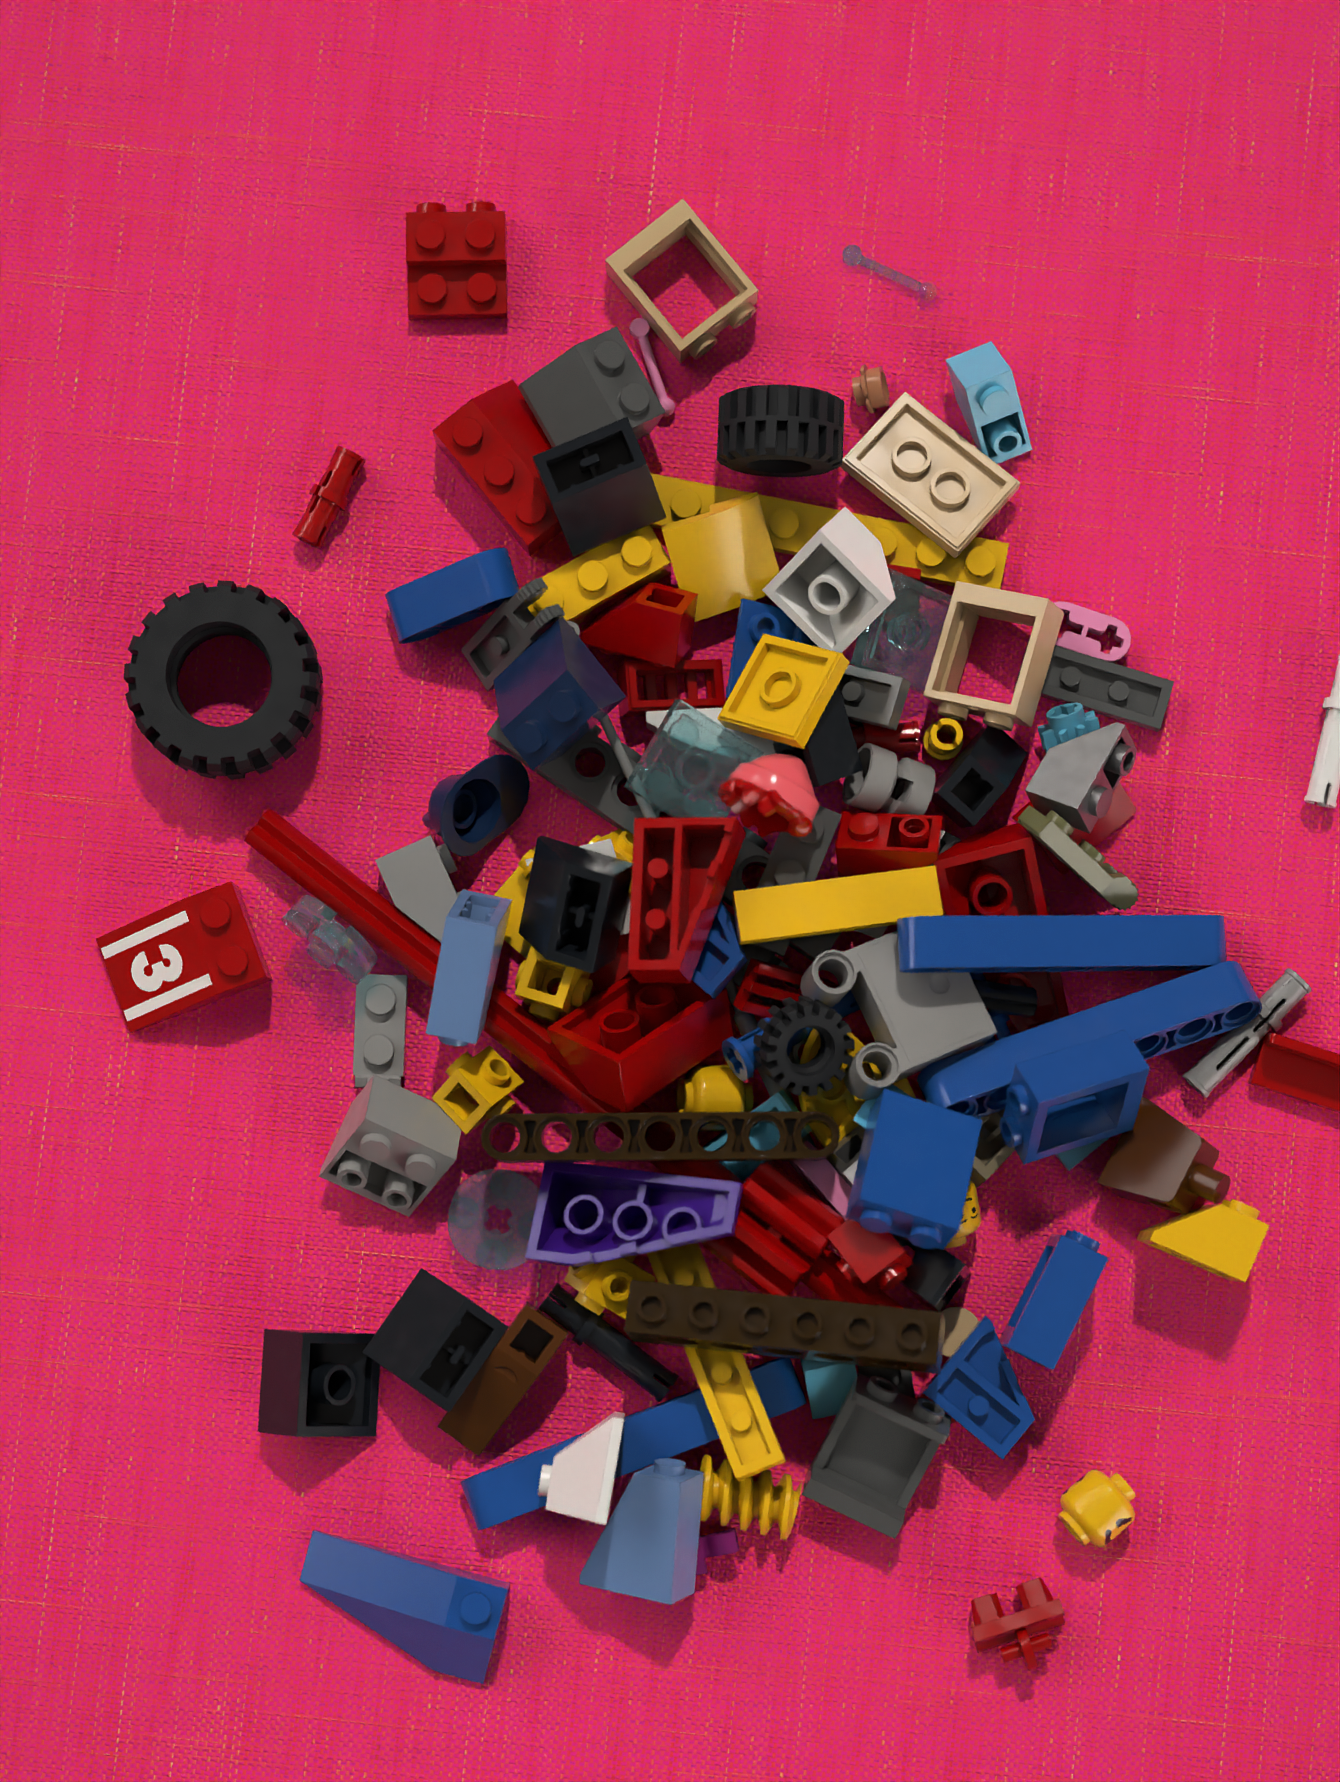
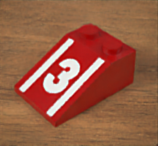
[96,881,273,1033]

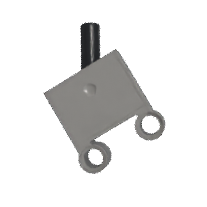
[800,930,1038,1100]

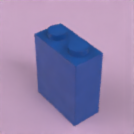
[845,1088,982,1249]

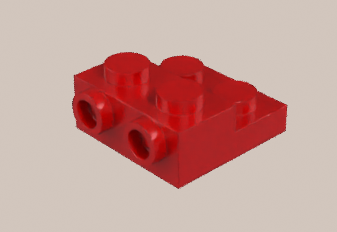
[405,202,508,320]

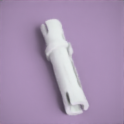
[1304,654,1340,808]

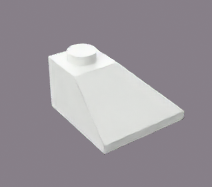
[538,1412,625,1524]

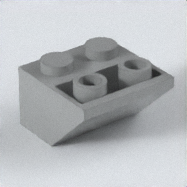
[319,1075,461,1217]

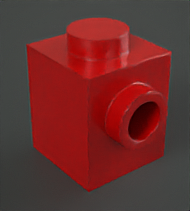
[827,1219,914,1294]

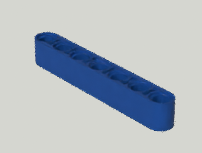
[897,915,1227,973]
[917,961,1262,1119]
[460,1357,807,1530]

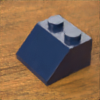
[493,617,627,770]

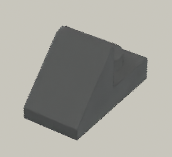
[838,665,911,730]

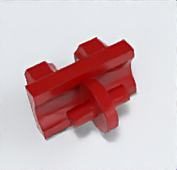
[971,1578,1065,1671]

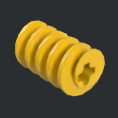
[699,1454,802,1541]

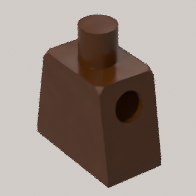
[1097,1097,1231,1215]

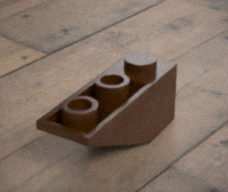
[437,1301,568,1456]

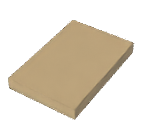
[840,392,1020,559]

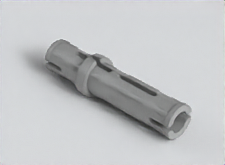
[1182,968,1312,1098]

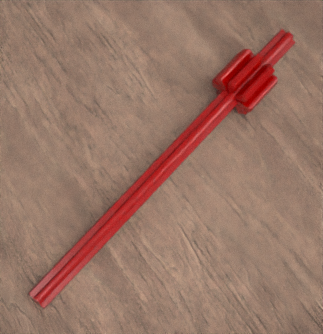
[244,808,903,1308]

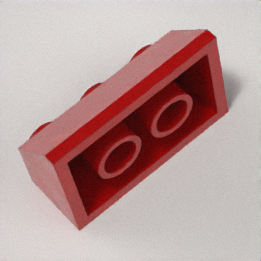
[432,379,562,556]
[547,973,733,1113]

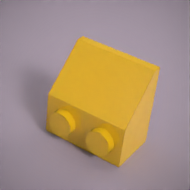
[1137,1199,1270,1282]

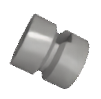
[842,743,936,815]

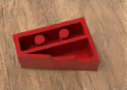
[628,817,746,983]

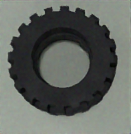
[124,580,323,780]

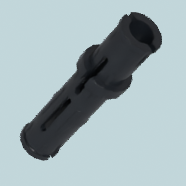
[538,1283,679,1402]

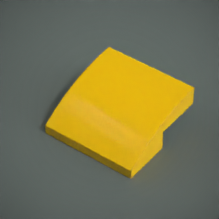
[661,492,780,622]

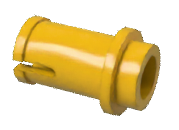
[923,718,963,761]

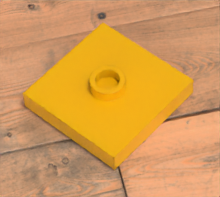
[717,633,850,749]

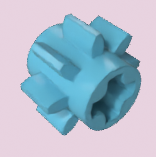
[1038,703,1100,753]

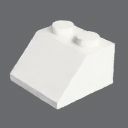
[762,507,896,653]

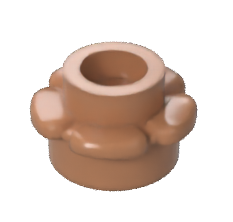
[852,365,890,414]

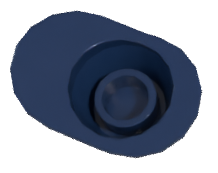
[422,755,530,856]

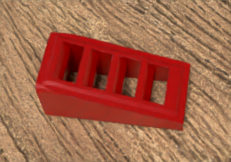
[616,659,725,717]

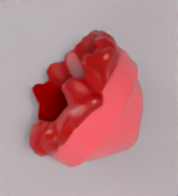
[718,754,819,838]

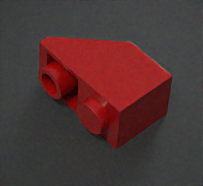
[581,581,698,668]
[835,811,944,878]

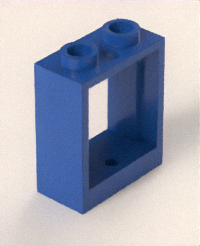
[1000,1030,1150,1164]
[999,1230,1109,1370]

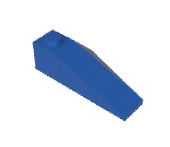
[299,1530,510,1684]

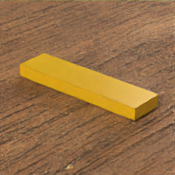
[732,866,944,945]

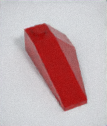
[932,823,1069,1033]

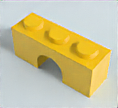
[527,525,671,625]

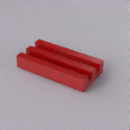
[733,958,838,1018]

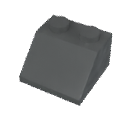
[518,327,666,448]

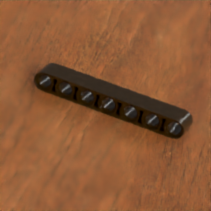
[481,1111,840,1163]

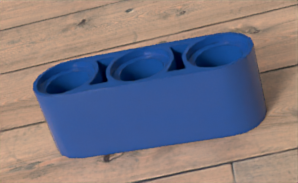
[385,548,519,644]

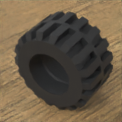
[717,385,845,477]

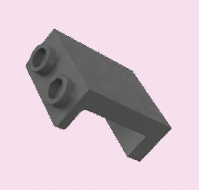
[802,1373,951,1539]

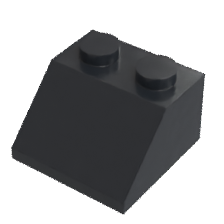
[258,1329,380,1437]

